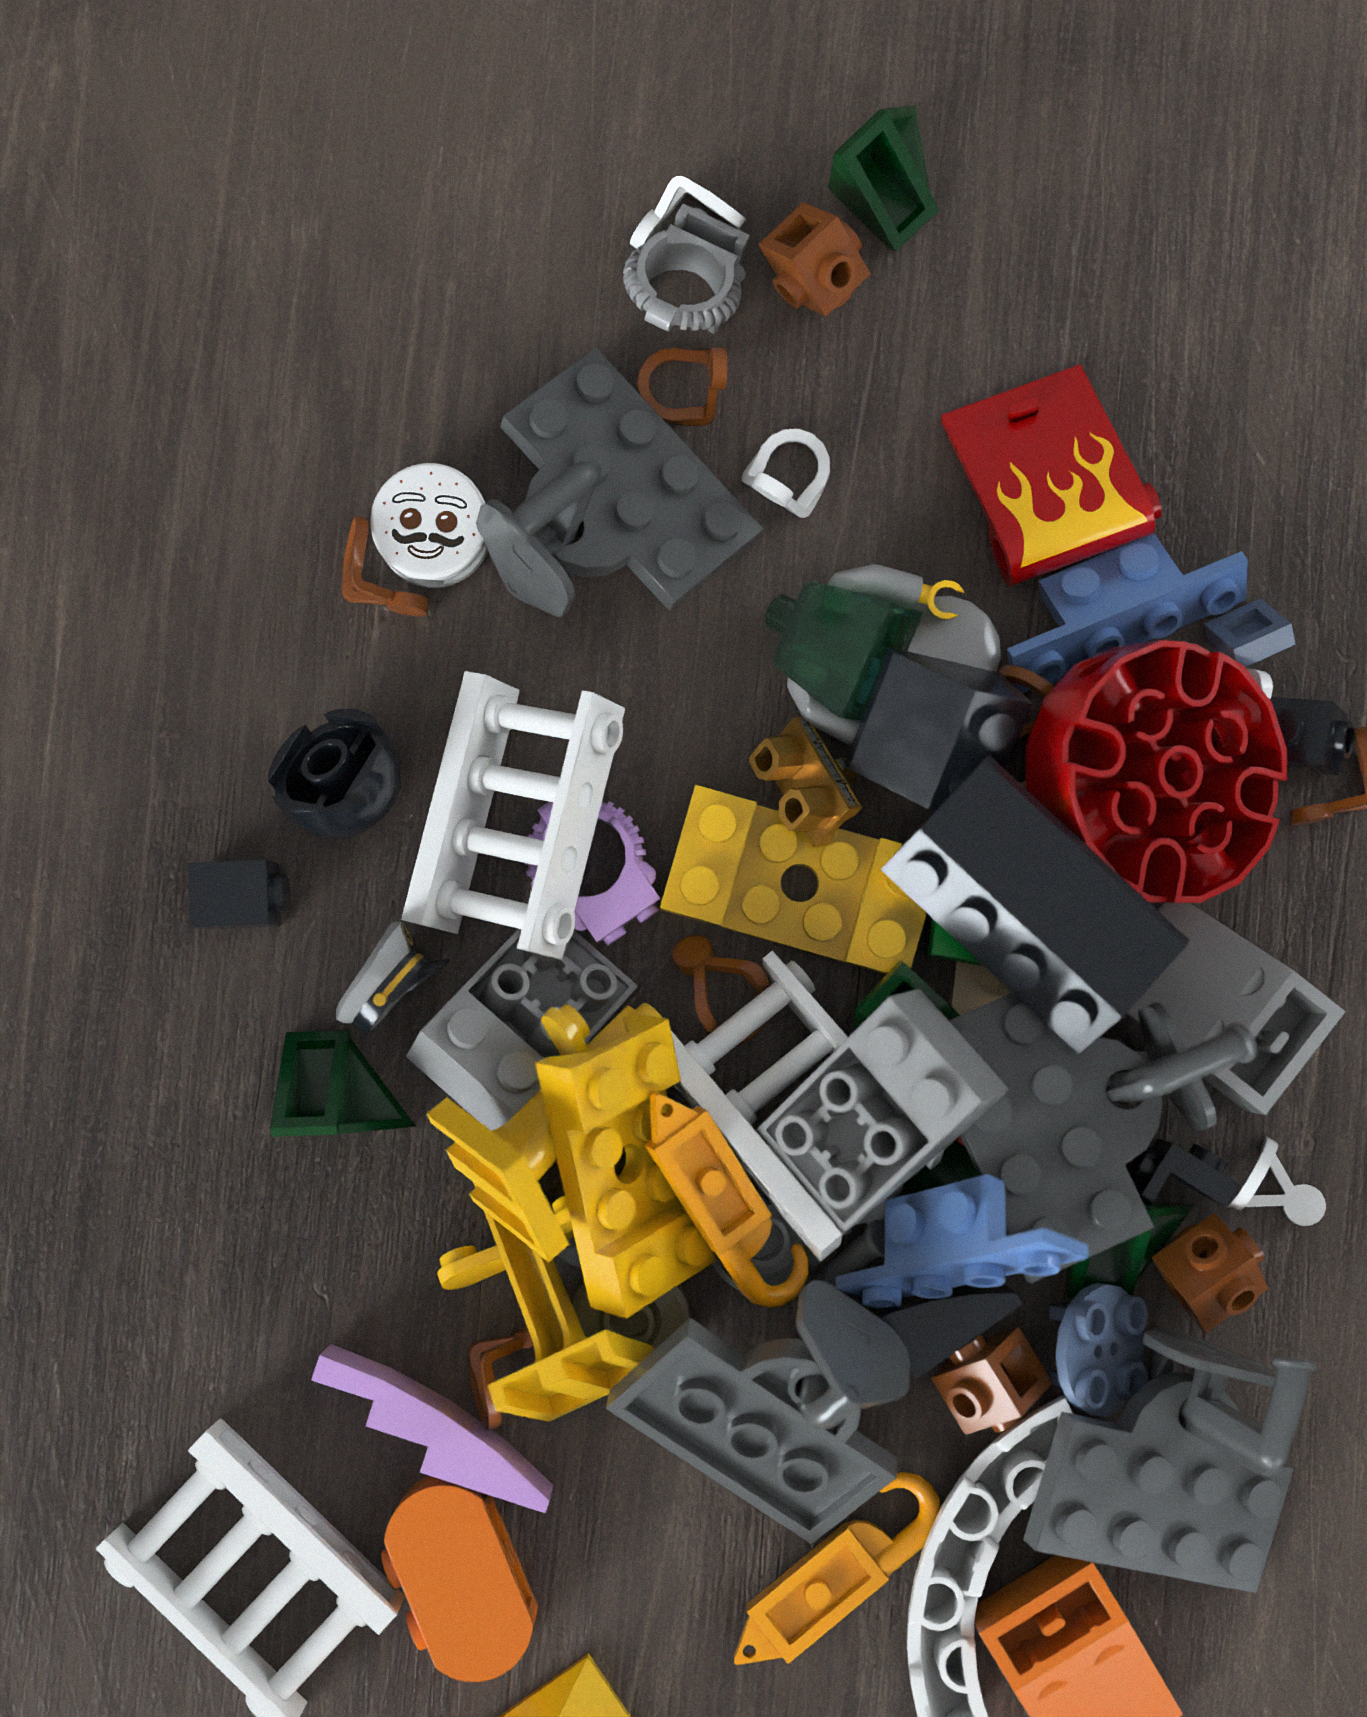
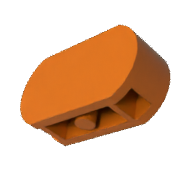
[381,1475,538,1682]

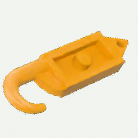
[645,1091,809,1308]
[734,1472,941,1665]

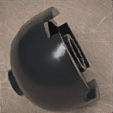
[268,709,401,839]

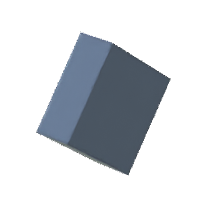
[1204,598,1296,667]

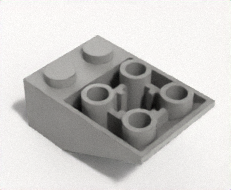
[1124,902,1346,1115]
[406,929,638,1130]
[757,988,1009,1233]

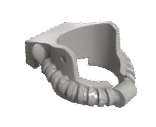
[623,204,750,334]

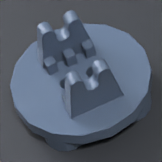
[1049,1283,1148,1417]

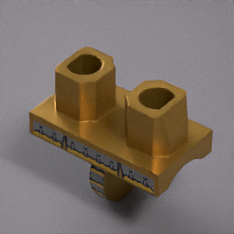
[749,716,862,847]

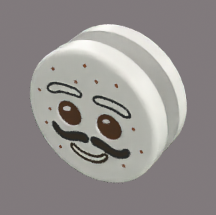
[370,463,488,588]

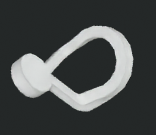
[630,176,746,249]
[742,429,830,518]
[1227,1136,1326,1226]

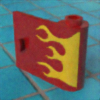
[941,364,1162,587]

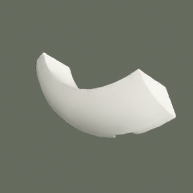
[907,1395,1073,1717]

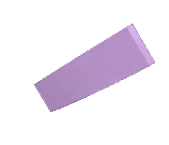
[311,1344,554,1513]

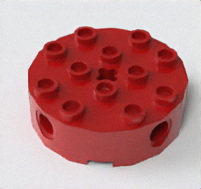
[1026,640,1287,903]

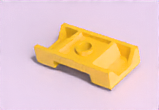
[660,785,927,975]
[535,1013,717,1319]

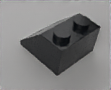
[844,647,1033,810]

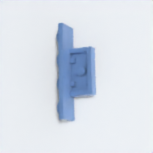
[1007,533,1248,693]
[836,1174,1088,1309]

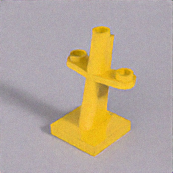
[426,1003,662,1262]
[437,1182,654,1422]

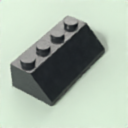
[880,755,1190,1054]

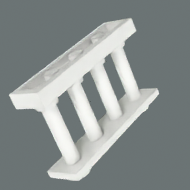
[401,671,625,960]
[671,951,945,1262]
[96,1418,406,1717]

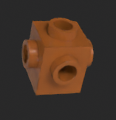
[758,202,871,317]
[1151,1213,1268,1334]
[931,1326,1053,1435]

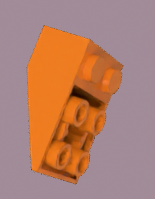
[974,1555,1183,1717]

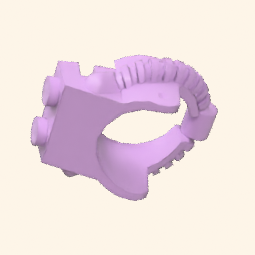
[524,801,661,946]

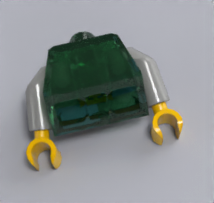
[765,564,965,746]

